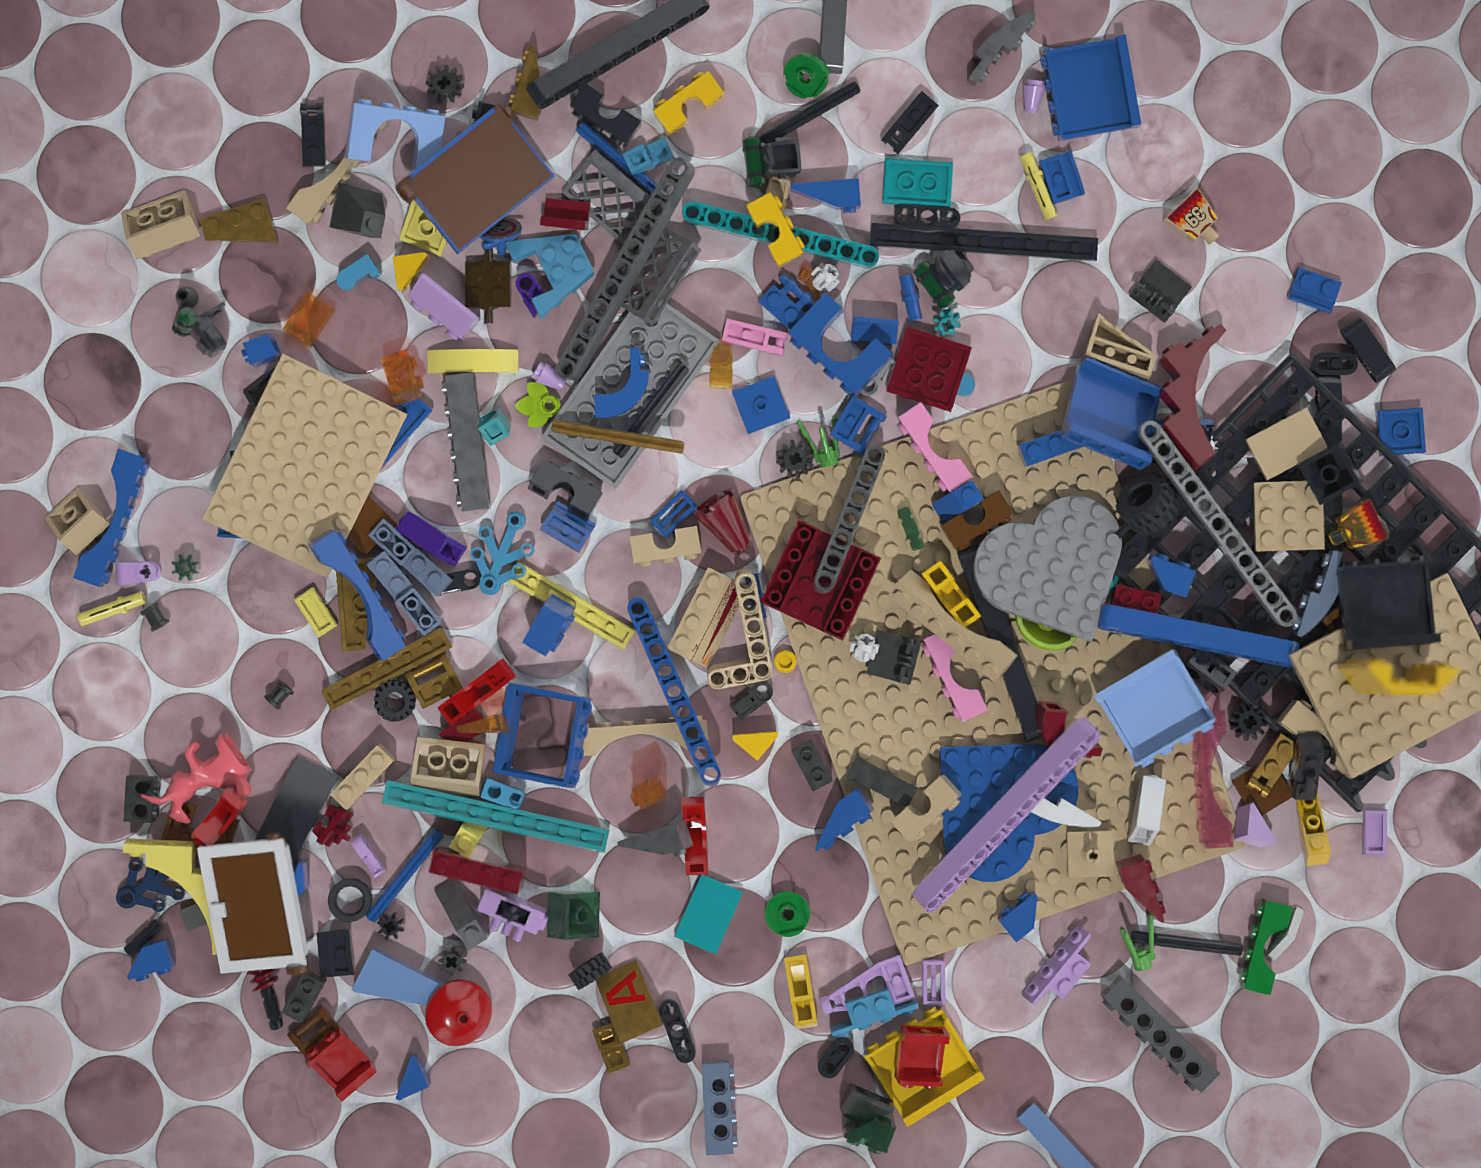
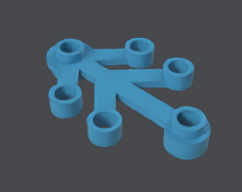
[470,511,535,595]

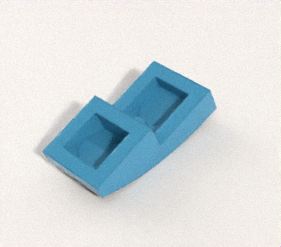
[622,137,675,175]

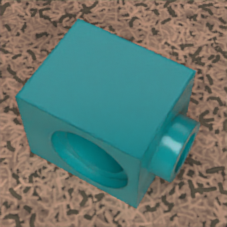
[478,407,511,446]

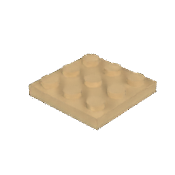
[1252,481,1324,551]

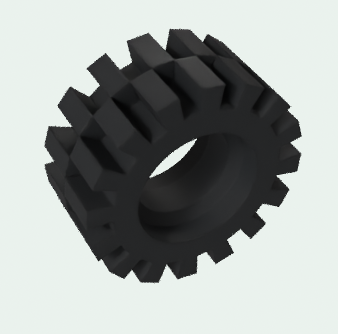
[373,680,416,722]
[568,952,612,990]

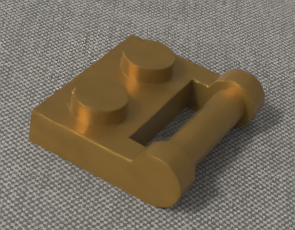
[405,652,463,709]

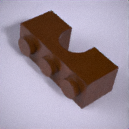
[940,490,1014,551]

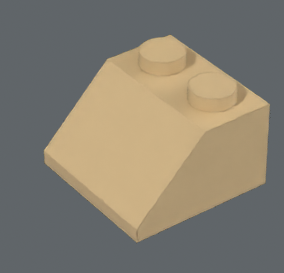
[45,487,110,555]

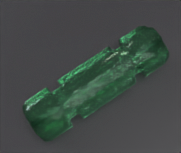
[897,507,925,551]

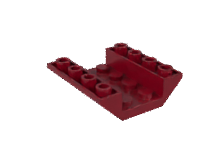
[760,519,881,641]

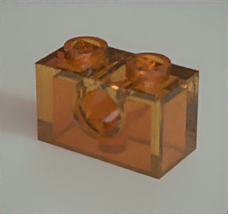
[381,349,424,406]
[630,774,667,810]

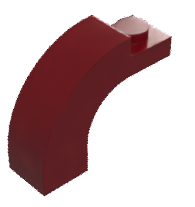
[1036,701,1103,758]

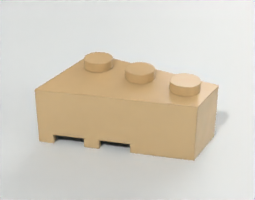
[1081,313,1157,382]

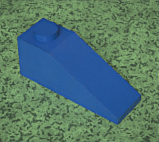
[790,178,861,213]

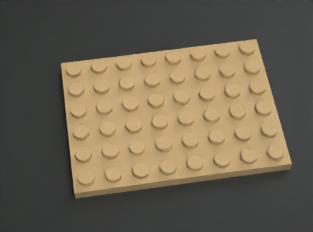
[202,353,407,578]
[1288,573,1481,779]

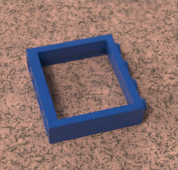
[492,683,592,788]

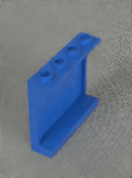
[1040,34,1141,141]
[1060,357,1164,470]

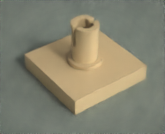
[1066,830,1114,878]

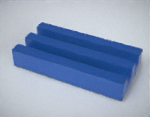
[650,490,697,538]

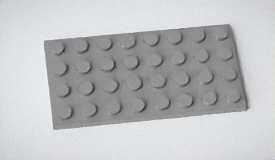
[542,290,720,490]

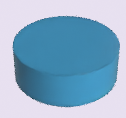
[957,373,975,397]

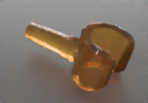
[798,268,822,298]

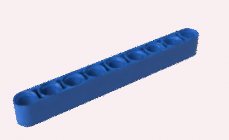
[627,597,721,787]
[1097,604,1300,667]

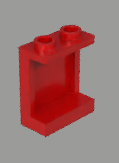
[894,1025,950,1089]
[304,1027,377,1102]

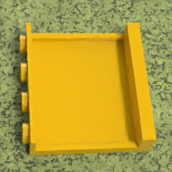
[864,1006,985,1127]

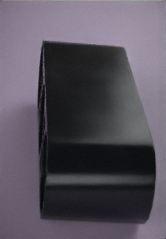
[1339,317,1396,384]

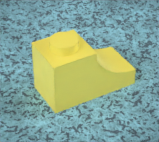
[449,822,488,858]

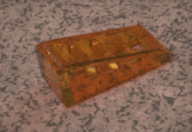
[457,714,510,733]

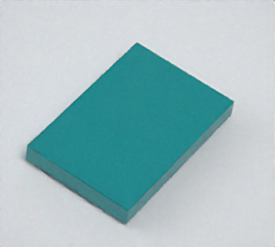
[882,158,953,208]
[674,875,743,955]

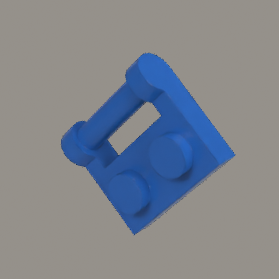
[829,396,887,455]

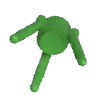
[797,416,840,468]
[1120,914,1156,971]

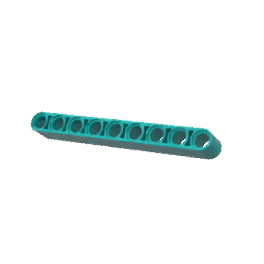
[682,201,879,269]

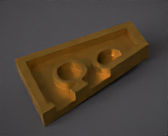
[199,198,279,243]

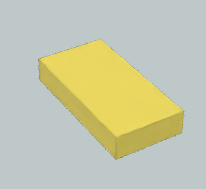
[294,587,338,638]

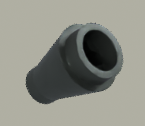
[176,287,198,308]

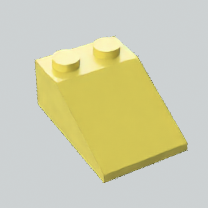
[399,200,447,257]

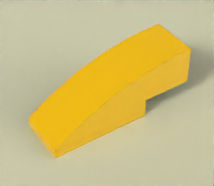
[784,954,818,1030]

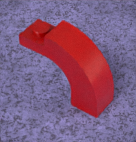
[437,658,516,726]
[190,787,248,846]
[681,796,709,876]

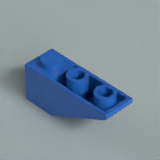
[815,787,874,851]

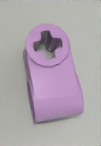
[115,561,161,585]

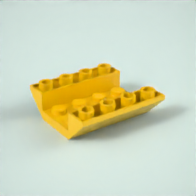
[1338,659,1460,696]

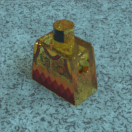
[1328,498,1389,549]

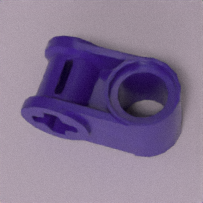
[516,273,545,318]

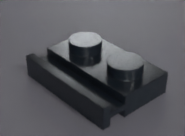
[316,929,355,978]

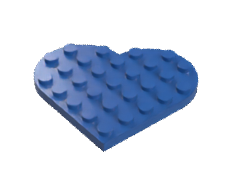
[940,743,1079,882]

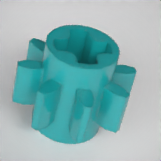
[933,307,961,336]

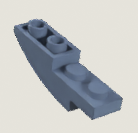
[368,519,453,597]
[366,550,442,636]
[1292,550,1342,637]

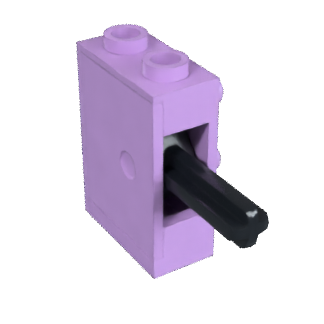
[477,888,549,942]

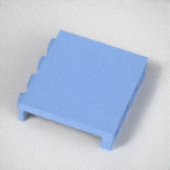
[1094,649,1217,768]

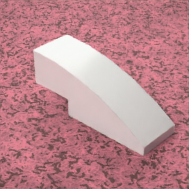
[1031,797,1102,827]

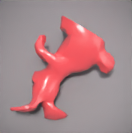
[141,733,251,824]

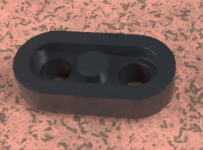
[1311,352,1358,376]
[818,1036,854,1078]

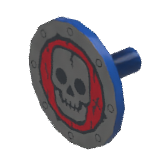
[480,217,522,255]

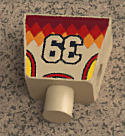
[1163,188,1219,245]

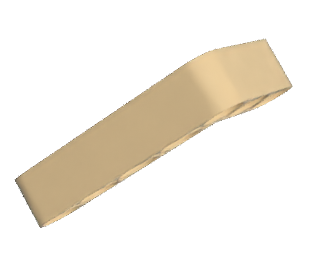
[707,569,772,689]

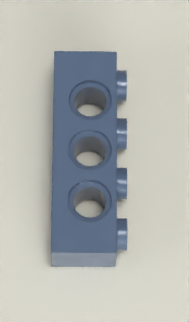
[702,1060,738,1155]

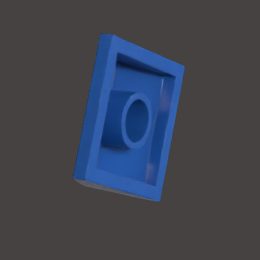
[294,858,310,896]

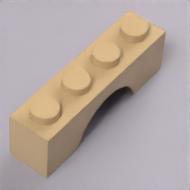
[1276,699,1353,779]

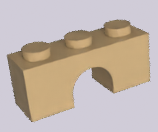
[630,526,701,567]
[330,744,396,810]
[891,775,962,842]

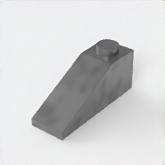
[617,819,693,857]
[434,879,490,951]

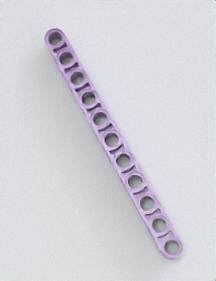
[913,717,1100,913]

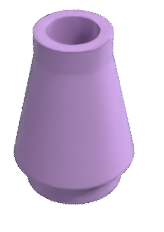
[1023,79,1046,113]
[531,362,567,391]

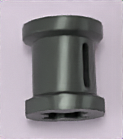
[140,602,170,632]
[264,680,294,710]

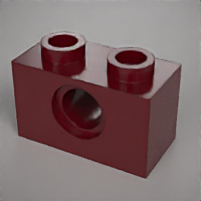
[1110,585,1162,614]

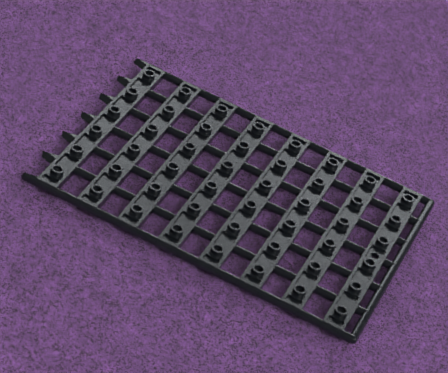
[1114,354,1481,812]

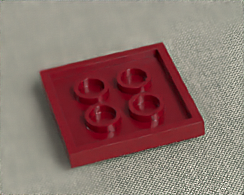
[886,326,972,413]

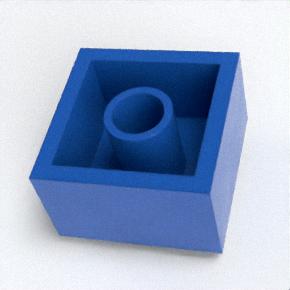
[522,594,576,657]

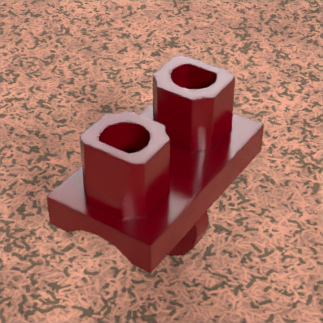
[312,805,354,848]

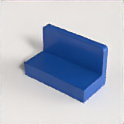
[851,316,899,345]

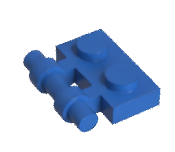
[758,273,816,331]

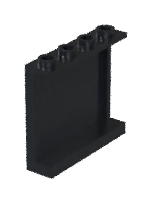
[1337,556,1442,651]

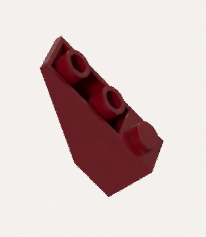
[1115,854,1166,923]

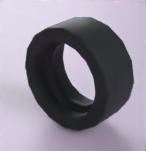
[328,878,373,923]

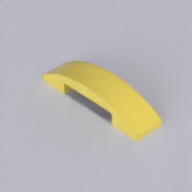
[427,349,519,373]

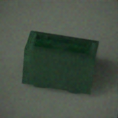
[842,1115,896,1154]

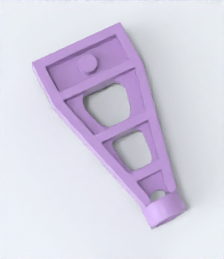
[819,954,915,1015]

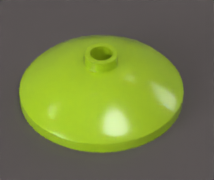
[1015,616,1078,651]

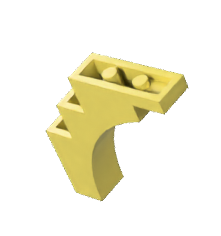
[123,838,217,955]

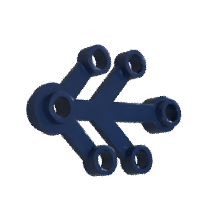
[116,859,186,912]

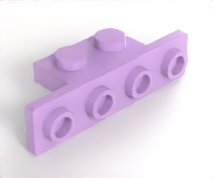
[1022,925,1091,1005]

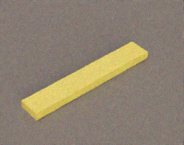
[508,561,636,650]

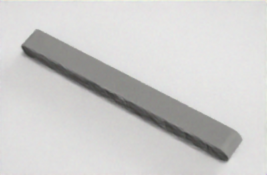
[1137,421,1297,626]

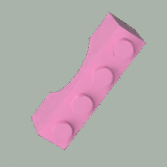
[897,402,973,493]
[921,634,988,722]

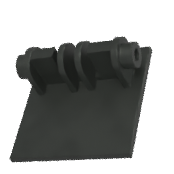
[1129,260,1192,323]
[866,630,922,685]

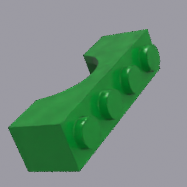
[1238,898,1293,995]

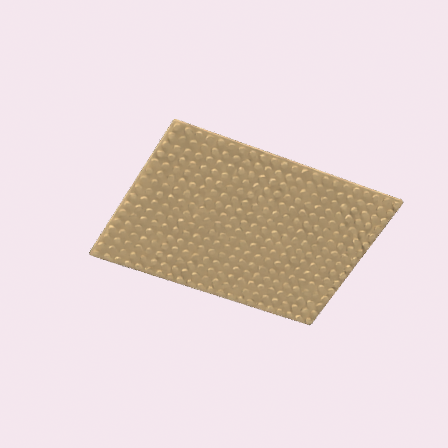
[741,379,1245,965]

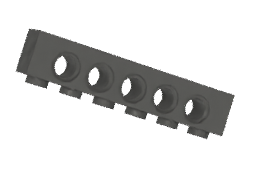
[1101,975,1220,1093]

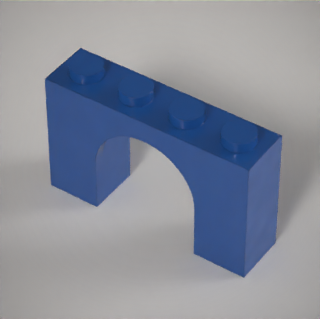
[788,293,893,396]

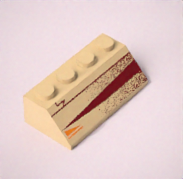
[667,567,743,668]

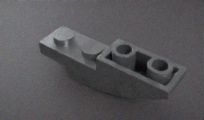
[967,11,1037,87]

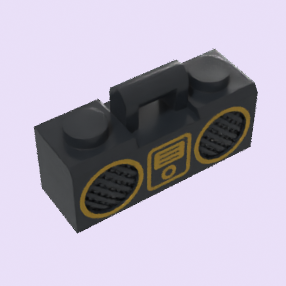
[1289,733,1325,800]

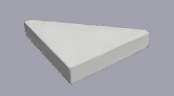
[1267,906,1304,961]

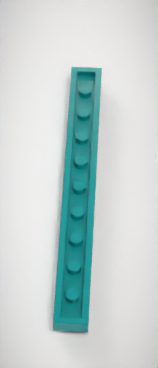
[382,780,609,853]

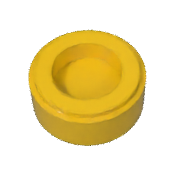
[774,650,797,673]

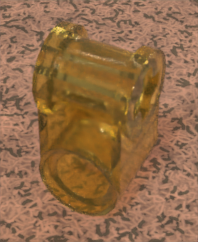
[709,346,733,390]

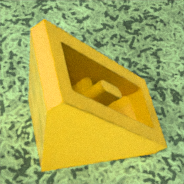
[392,252,430,293]
[732,731,778,761]

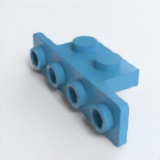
[830,988,919,1037]

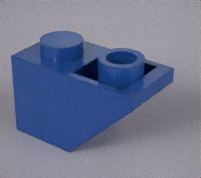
[1148,553,1196,597]
[997,890,1038,942]
[127,938,176,982]

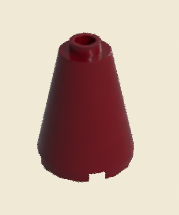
[693,488,750,554]

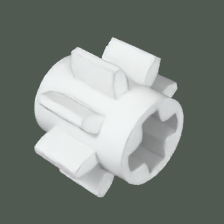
[811,263,840,292]
[849,634,879,662]

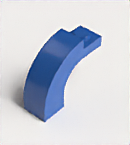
[594,348,649,419]

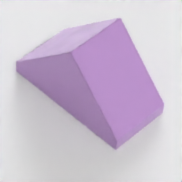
[1234,802,1277,848]

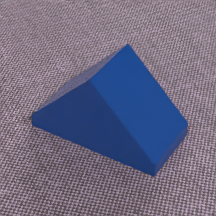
[395,1053,431,1100]

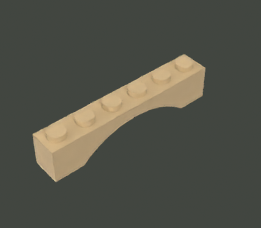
[286,97,390,227]
[888,570,1017,683]
[570,715,709,756]

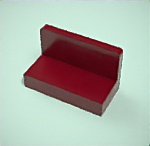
[540,198,591,231]
[438,708,490,742]

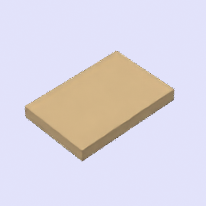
[1245,407,1328,480]

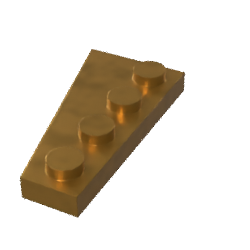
[336,558,377,652]

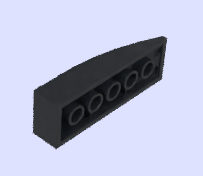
[255,756,339,870]

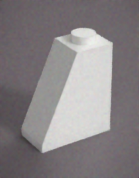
[1128,775,1166,846]

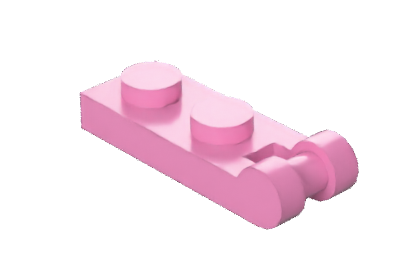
[722,319,789,356]

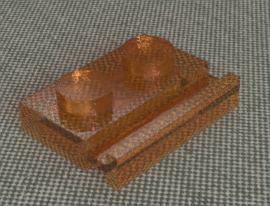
[282,292,336,348]

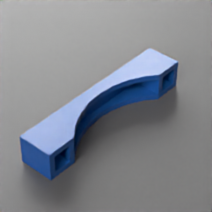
[73,449,149,587]
[308,529,406,661]

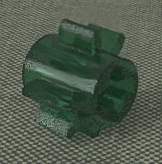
[171,554,200,581]

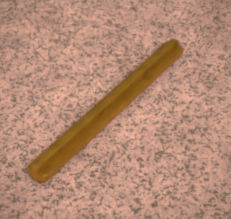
[551,420,685,454]

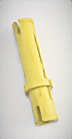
[1019,152,1058,221]
[77,591,147,627]

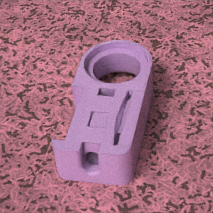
[350,834,386,878]

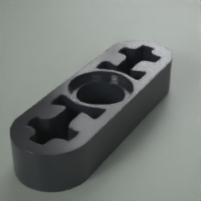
[894,205,960,228]
[659,999,696,1063]

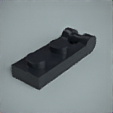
[881,91,939,155]
[300,102,327,168]

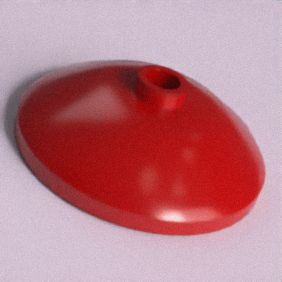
[425,979,492,1046]

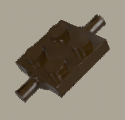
[465,248,511,324]

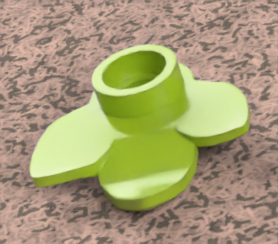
[515,382,561,428]

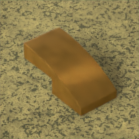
[592,1023,630,1074]

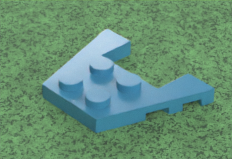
[505,234,595,319]

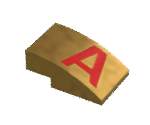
[595,960,663,1044]

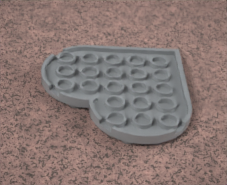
[973,496,1122,642]

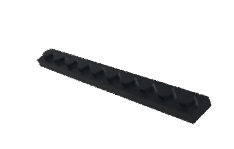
[870,223,1098,261]

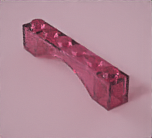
[1192,709,1234,849]

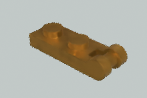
[1245,733,1296,799]

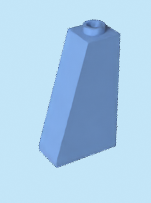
[352,947,445,1006]

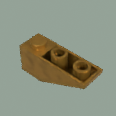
[508,45,542,121]

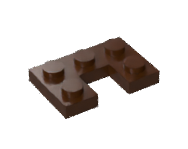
[161,802,240,854]

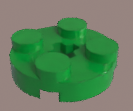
[783,51,830,99]
[765,891,810,937]

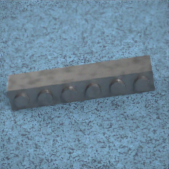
[442,372,491,512]

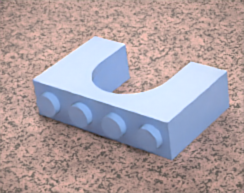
[345,99,445,168]

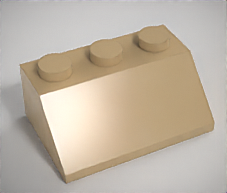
[121,190,200,260]
[411,737,485,797]

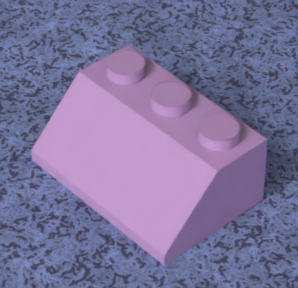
[408,273,480,341]

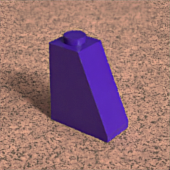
[396,511,467,566]

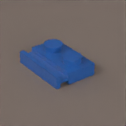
[1039,151,1085,205]
[1287,267,1342,314]
[540,501,596,553]

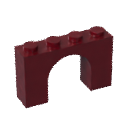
[428,846,527,895]

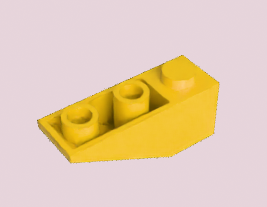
[1295,792,1331,866]

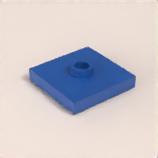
[732,376,790,434]
[1376,407,1426,456]

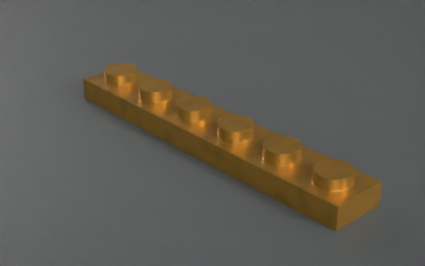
[321,627,453,711]

